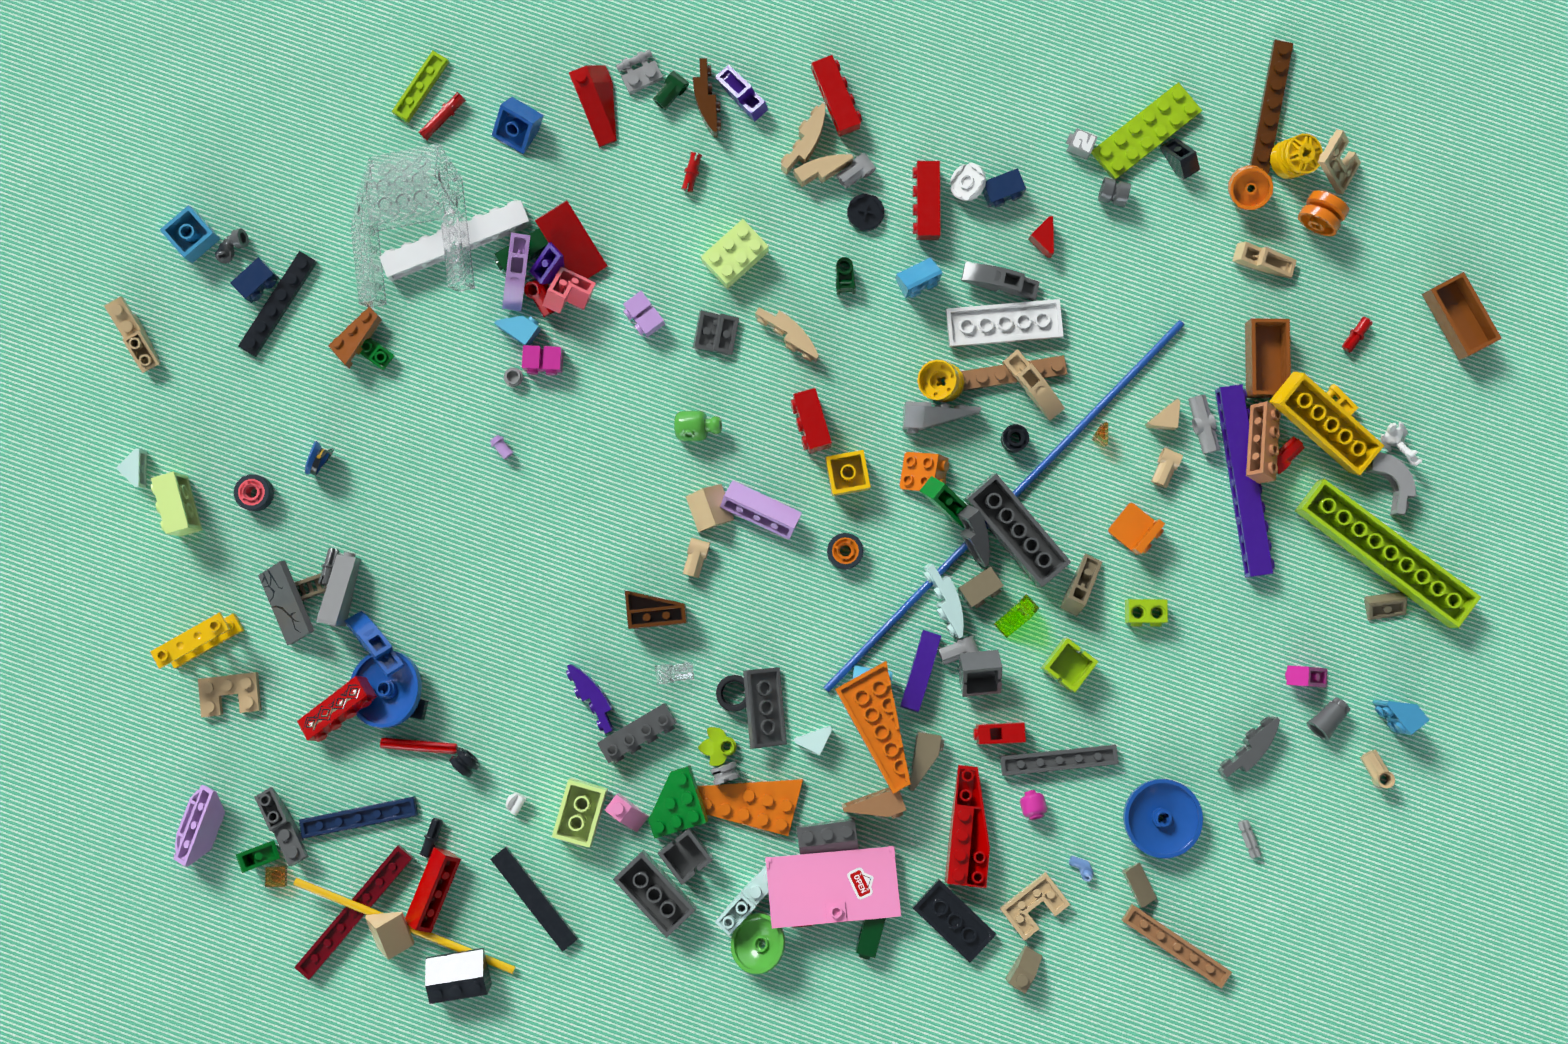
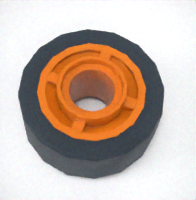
[827,533,864,570]

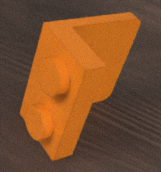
[900,452,949,491]
[1108,503,1165,555]

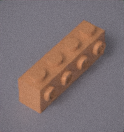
[1246,401,1281,484]

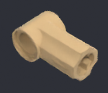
[1151,447,1183,488]
[683,538,710,578]
[1360,749,1395,788]

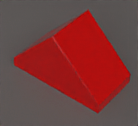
[1028,216,1054,258]

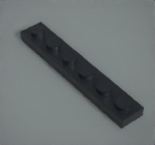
[238,251,317,357]

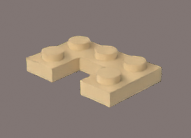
[1318,129,1361,194]
[198,672,261,718]
[1000,872,1071,941]

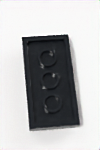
[912,878,996,963]

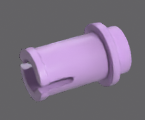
[490,435,514,460]

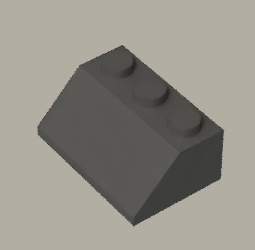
[796,818,858,855]

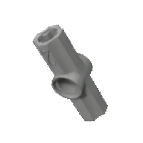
[1188,395,1220,454]

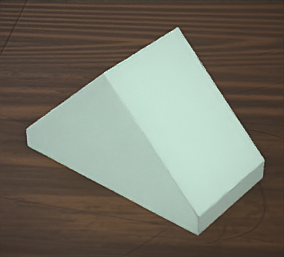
[116,449,147,489]
[794,726,832,755]

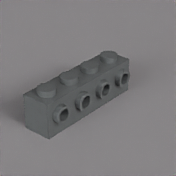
[597,703,677,764]

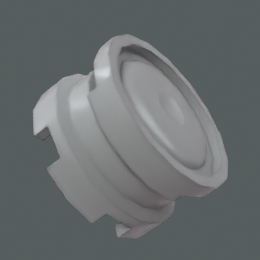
[710,762,740,785]

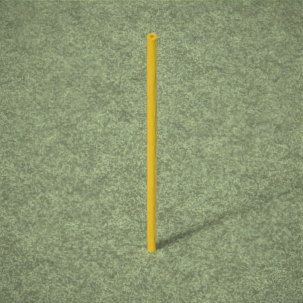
[293,878,515,974]

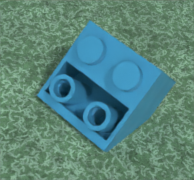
[895,258,942,298]
[1372,700,1429,735]

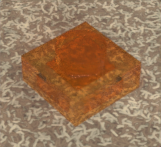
[265,866,287,887]

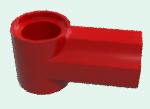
[524,280,555,317]
[1277,436,1305,475]

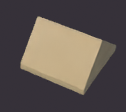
[686,484,734,533]
[365,912,415,960]

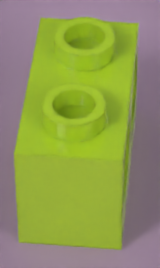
[1125,599,1168,627]

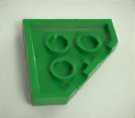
[648,765,709,839]

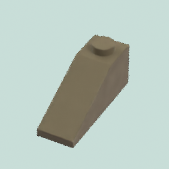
[1060,553,1102,616]
[908,731,944,791]

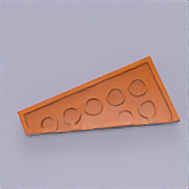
[835,661,911,794]
[698,779,803,836]

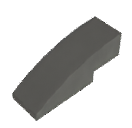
[957,505,990,567]

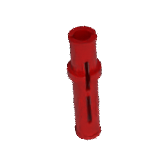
[418,92,466,140]

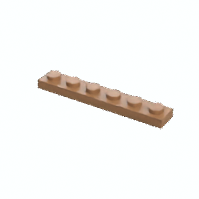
[961,355,1067,391]
[1122,904,1232,989]

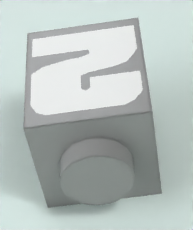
[1066,128,1097,159]

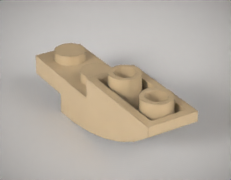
[781,102,825,174]
[104,297,160,373]
[755,307,819,362]
[1002,349,1065,421]

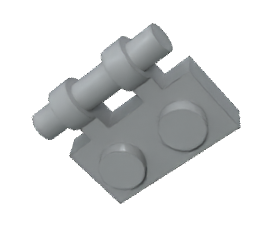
[616,49,663,95]

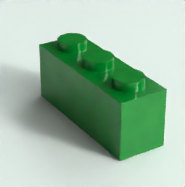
[920,476,968,528]

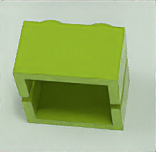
[1040,638,1099,692]

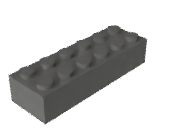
[963,473,1071,587]

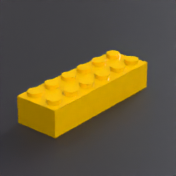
[1269,371,1385,476]

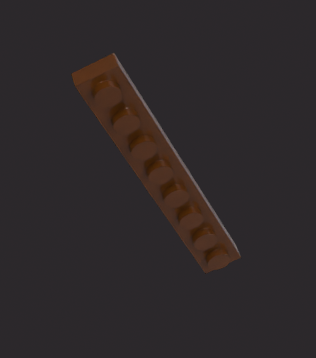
[1250,40,1293,186]

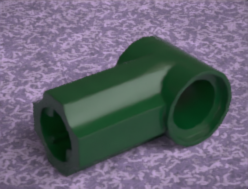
[653,71,689,110]

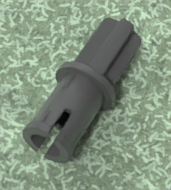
[318,548,339,586]

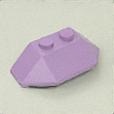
[174,785,225,867]

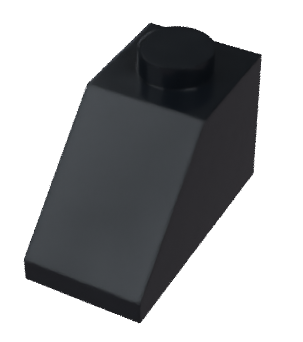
[1160,137,1200,179]

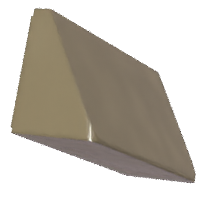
[1364,592,1407,620]
[1122,862,1157,908]

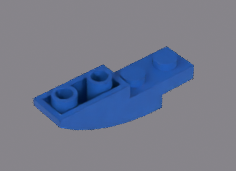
[344,611,404,677]

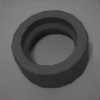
[716,675,746,712]

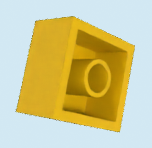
[825,450,871,497]

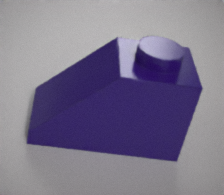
[529,242,564,284]

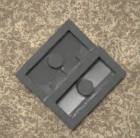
[693,310,739,355]

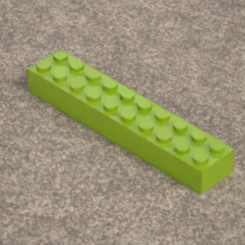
[1295,478,1481,628]

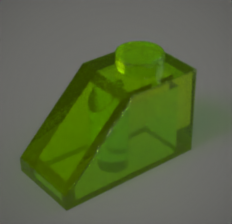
[994,594,1039,638]

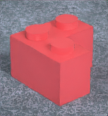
[542,267,596,314]

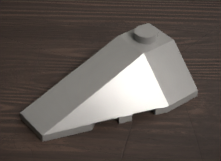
[902,401,981,433]

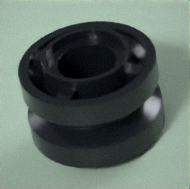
[1000,424,1029,453]
[449,747,480,778]

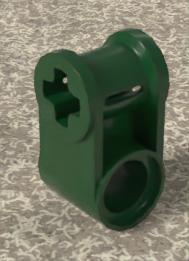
[835,257,856,295]

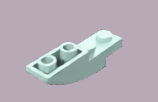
[923,563,964,638]
[715,865,768,936]

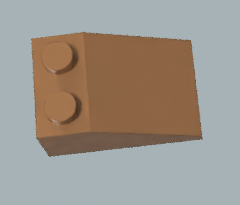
[841,787,906,819]

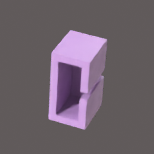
[623,291,665,338]

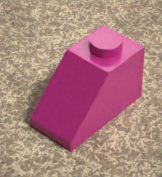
[1285,665,1327,688]

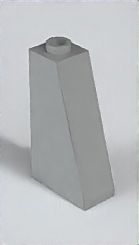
[316,552,361,627]

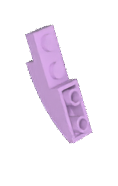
[502,233,530,311]

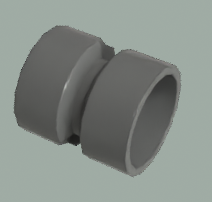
[1098,177,1131,207]

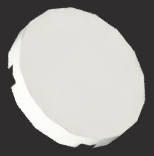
[950,163,986,201]

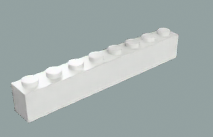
[379,200,532,281]

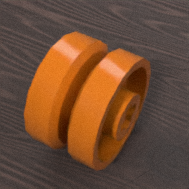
[1228,165,1273,210]
[1298,190,1349,237]

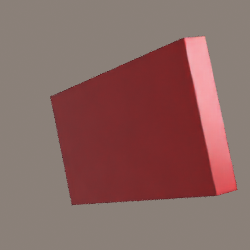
[534,200,607,279]

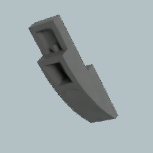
[961,262,1040,301]
[1217,716,1280,778]
[254,787,309,867]

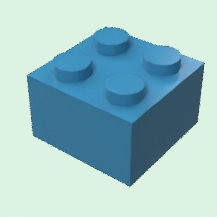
[160,205,221,263]

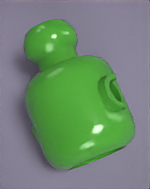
[674,410,722,441]

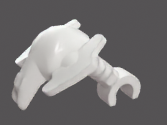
[1381,422,1422,466]

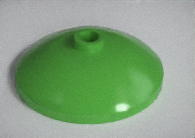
[731,913,785,974]

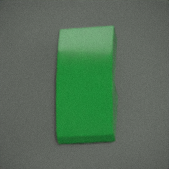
[360,338,395,371]

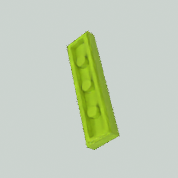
[391,50,449,123]

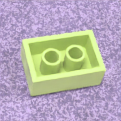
[701,219,769,289]
[151,471,202,537]
[552,778,608,848]

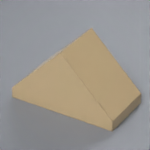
[1145,398,1180,431]

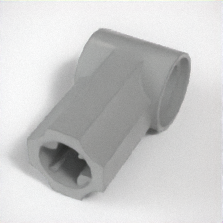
[836,153,876,189]
[938,635,979,665]

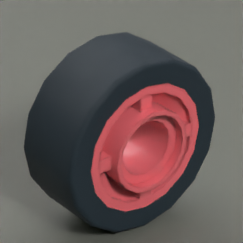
[234,474,274,511]

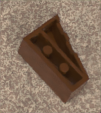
[625,590,688,629]

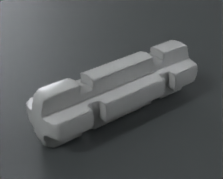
[1238,820,1261,858]

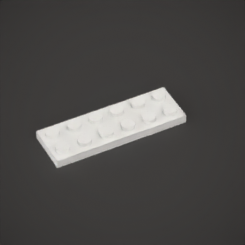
[946,299,1063,347]

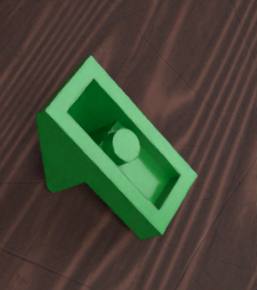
[236,840,280,873]

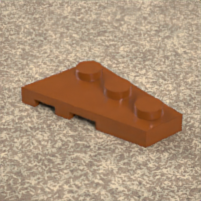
[328,306,382,369]

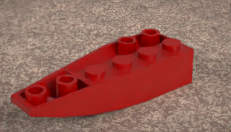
[945,765,990,888]

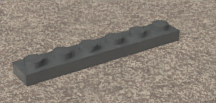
[1000,744,1119,776]

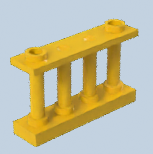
[150,612,244,669]

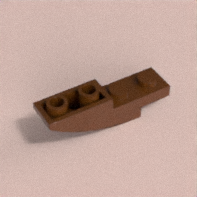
[693,58,721,138]

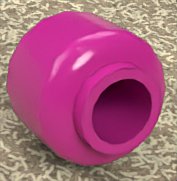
[1019,790,1048,820]

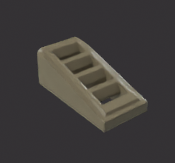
[294,573,327,601]

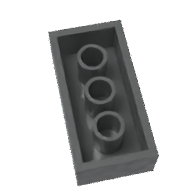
[613,849,697,938]

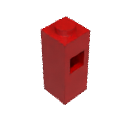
[973,722,1026,744]

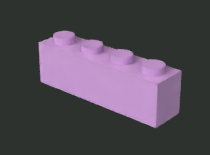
[720,480,802,539]

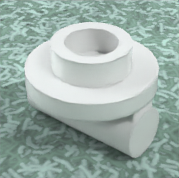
[506,793,526,816]

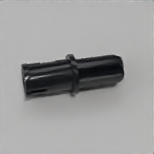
[419,818,443,858]

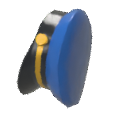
[304,441,334,476]

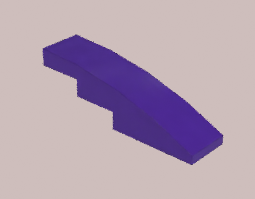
[900,630,941,712]

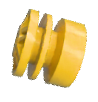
[1270,133,1323,179]
[917,359,965,403]

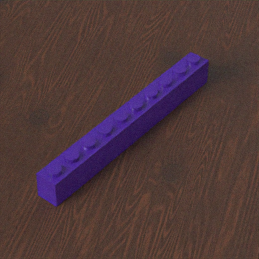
[1215,384,1275,578]

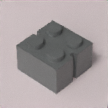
[959,650,1002,697]
[657,828,714,885]

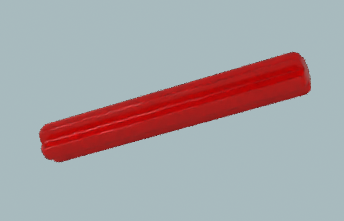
[380,738,458,754]

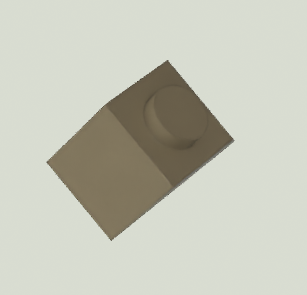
[1005,945,1042,994]

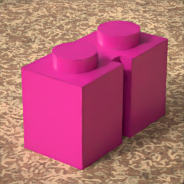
[522,345,564,376]

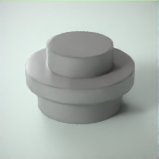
[504,368,523,387]

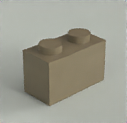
[957,567,1004,609]

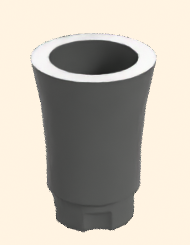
[1307,697,1351,741]

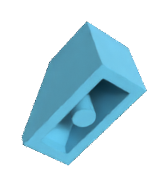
[494,316,541,345]

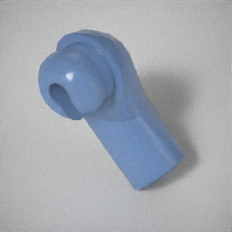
[1069,856,1094,882]

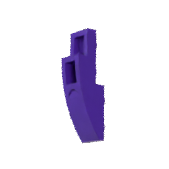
[566,664,614,734]

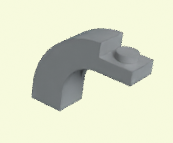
[1366,452,1416,516]

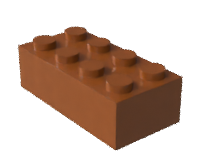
[1422,272,1502,360]
[1245,318,1291,398]

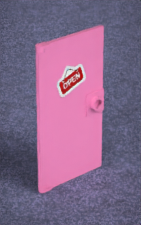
[765,846,901,929]

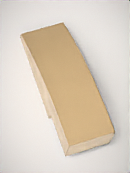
[794,154,854,187]
[1232,241,1297,278]

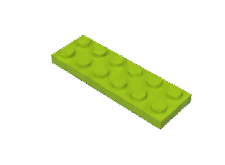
[1091,82,1203,180]

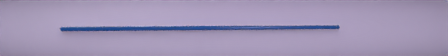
[823,320,1185,692]

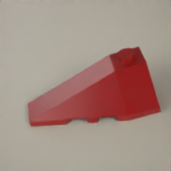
[569,65,617,148]

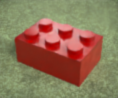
[790,388,832,454]

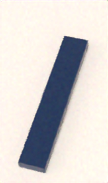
[299,796,418,839]

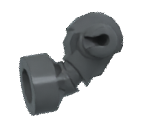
[215,228,249,264]

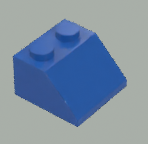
[491,97,544,154]

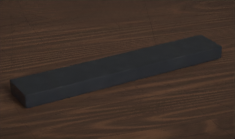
[490,846,578,952]

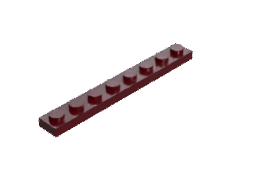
[294,845,414,980]

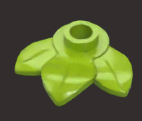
[698,727,737,766]

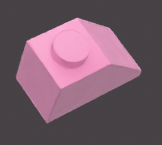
[605,793,649,832]

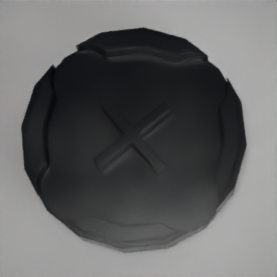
[847,194,884,232]

